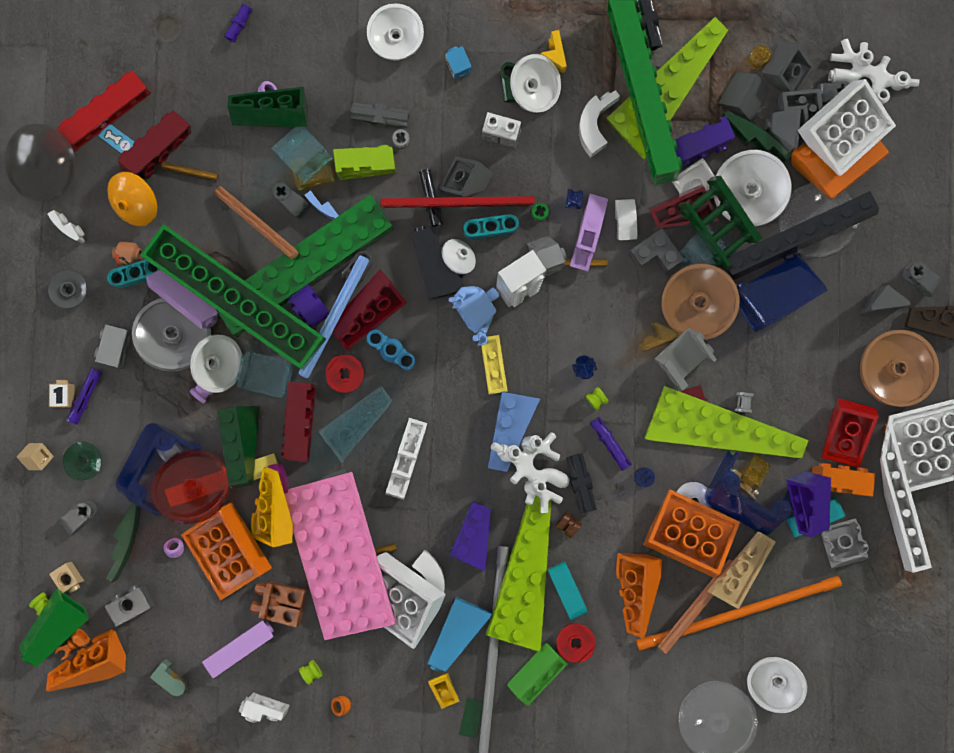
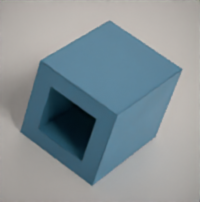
[445,46,472,80]

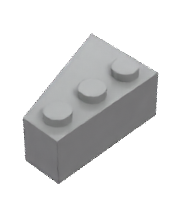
[527,236,567,277]

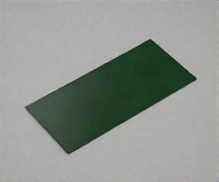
[459,698,483,738]

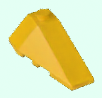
[251,467,293,547]

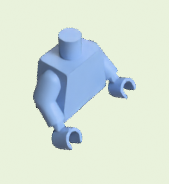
[449,286,500,346]

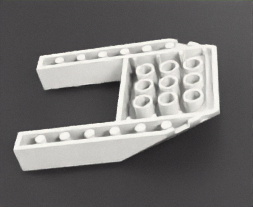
[880,399,954,573]

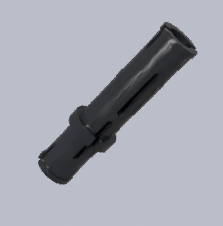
[419,169,443,227]

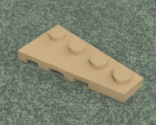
[707,532,776,609]

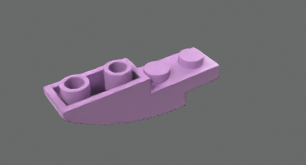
[569,194,608,272]

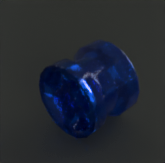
[565,189,583,209]
[634,468,655,487]

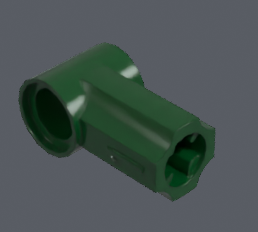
[500,62,516,103]

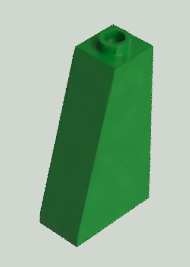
[19,589,89,667]

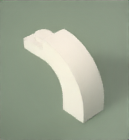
[579,90,620,158]
[412,550,445,593]

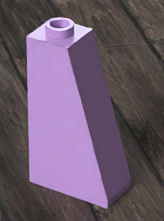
[146,270,218,329]
[201,620,274,678]

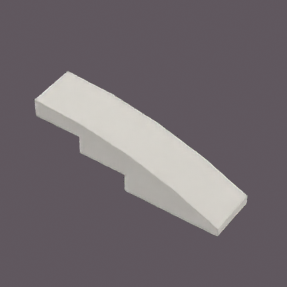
[385,418,427,500]

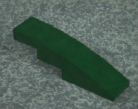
[721,111,792,163]
[106,502,141,582]

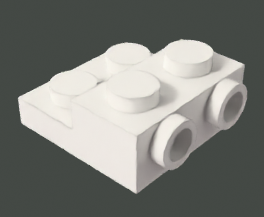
[239,692,290,723]

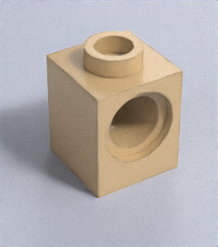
[49,562,84,594]

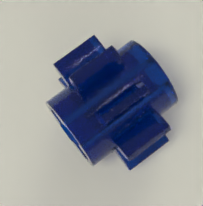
[572,355,597,379]

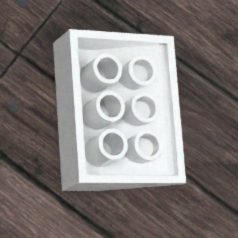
[797,79,896,176]
[377,552,446,649]

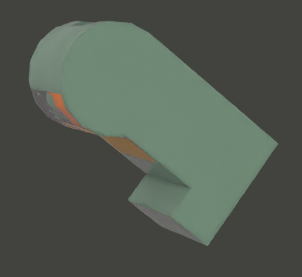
[150,659,188,696]

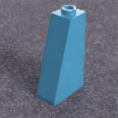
[428,597,491,672]

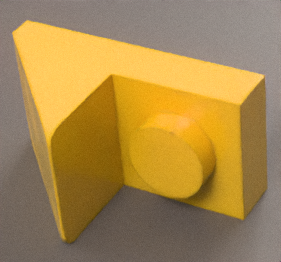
[540,30,567,73]
[428,673,460,709]

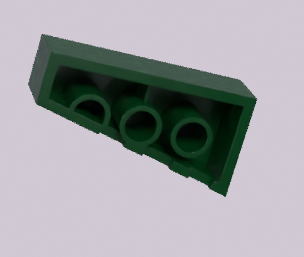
[227,87,308,127]

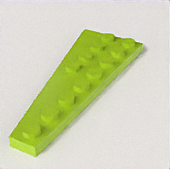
[606,17,728,160]
[644,386,809,458]
[485,496,552,652]

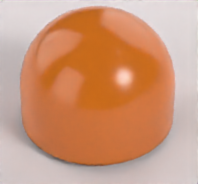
[331,696,351,717]

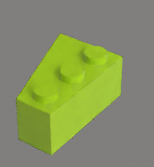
[333,145,396,180]

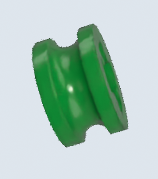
[531,203,549,221]

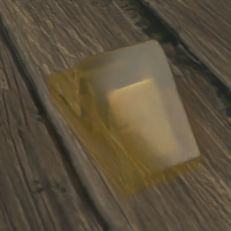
[640,322,680,352]
[740,454,771,491]

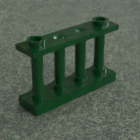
[678,176,763,267]

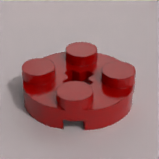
[326,355,364,393]
[556,622,595,663]

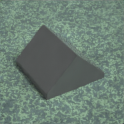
[718,71,770,122]
[859,285,911,314]

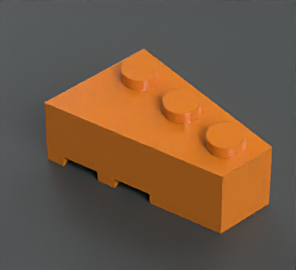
[812,463,875,496]

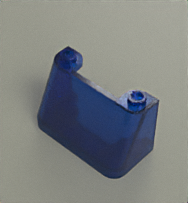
[737,253,828,332]

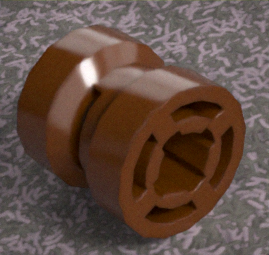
[555,512,582,539]

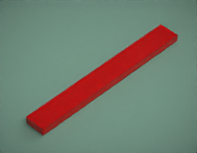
[380,196,535,208]

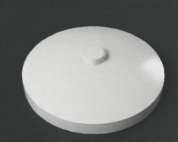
[714,150,792,227]

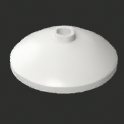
[367,3,424,61]
[510,54,561,113]
[190,334,243,393]
[747,657,807,713]

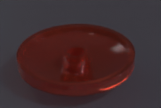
[151,450,231,525]

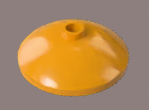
[107,172,157,227]

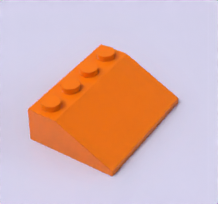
[791,141,889,200]
[643,489,740,578]
[181,502,272,600]

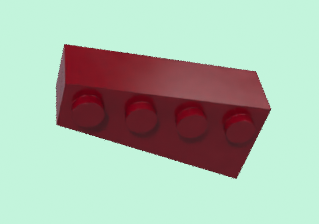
[118,110,191,179]
[332,269,407,350]
[281,382,316,462]

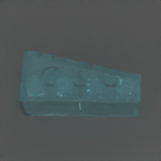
[318,385,393,463]

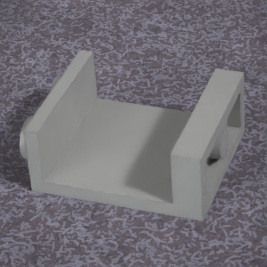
[655,328,717,390]

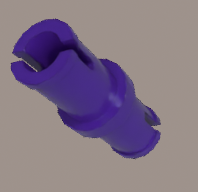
[224,4,253,43]

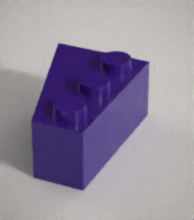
[675,116,735,168]
[786,471,831,538]
[449,501,491,571]

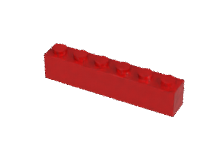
[42,70,151,162]

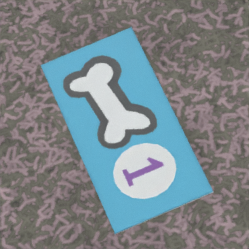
[99,125,134,153]

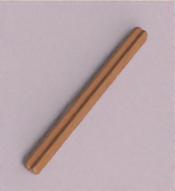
[214,186,298,260]
[658,559,732,654]

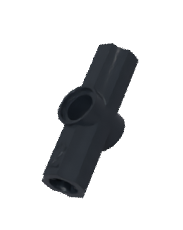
[635,0,663,51]
[566,453,597,513]

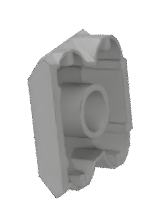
[821,518,869,569]

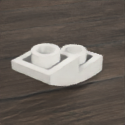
[615,199,637,240]
[48,210,85,244]

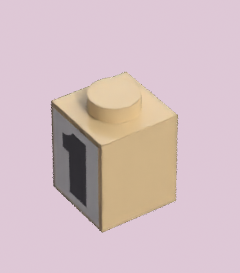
[49,380,75,408]

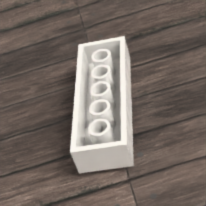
[496,250,547,308]

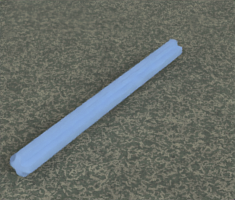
[299,255,369,378]

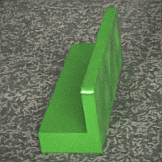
[507,643,568,706]

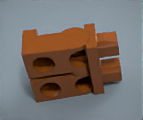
[250,581,308,628]

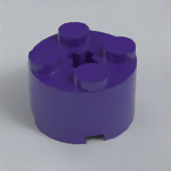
[287,284,330,328]

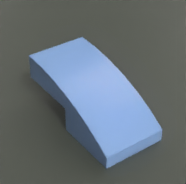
[305,190,339,220]

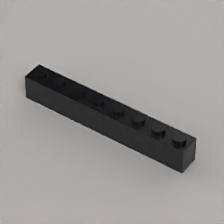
[727,191,879,280]

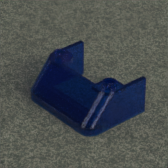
[116,423,201,516]
[704,450,793,535]

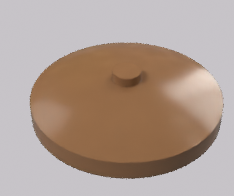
[661,263,740,340]
[860,330,939,407]

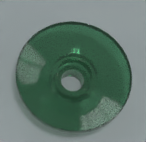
[63,442,102,481]

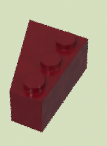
[648,184,719,228]

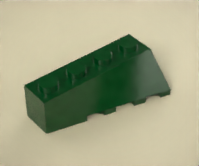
[217,406,260,489]

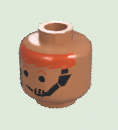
[112,242,142,266]

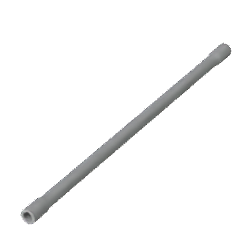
[478,546,509,753]

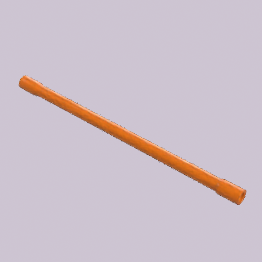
[636,575,842,651]

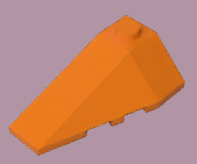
[616,553,662,638]
[46,629,126,692]

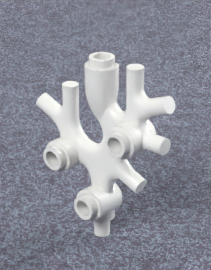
[828,39,919,105]
[491,432,570,513]

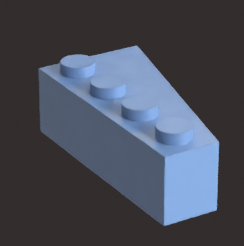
[488,392,540,472]

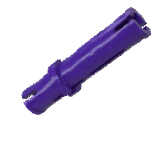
[66,367,103,425]
[589,416,632,471]

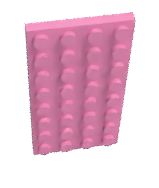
[284,472,396,640]

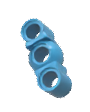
[367,330,416,371]

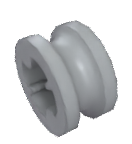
[392,129,410,148]

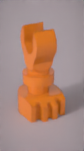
[55,629,91,660]

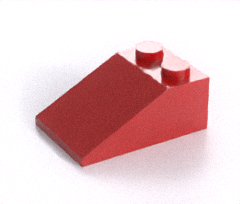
[821,398,879,467]

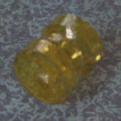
[748,45,771,69]

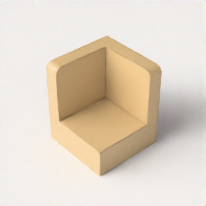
[17,443,54,470]

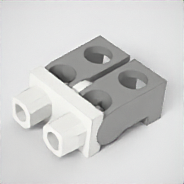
[481,112,521,148]

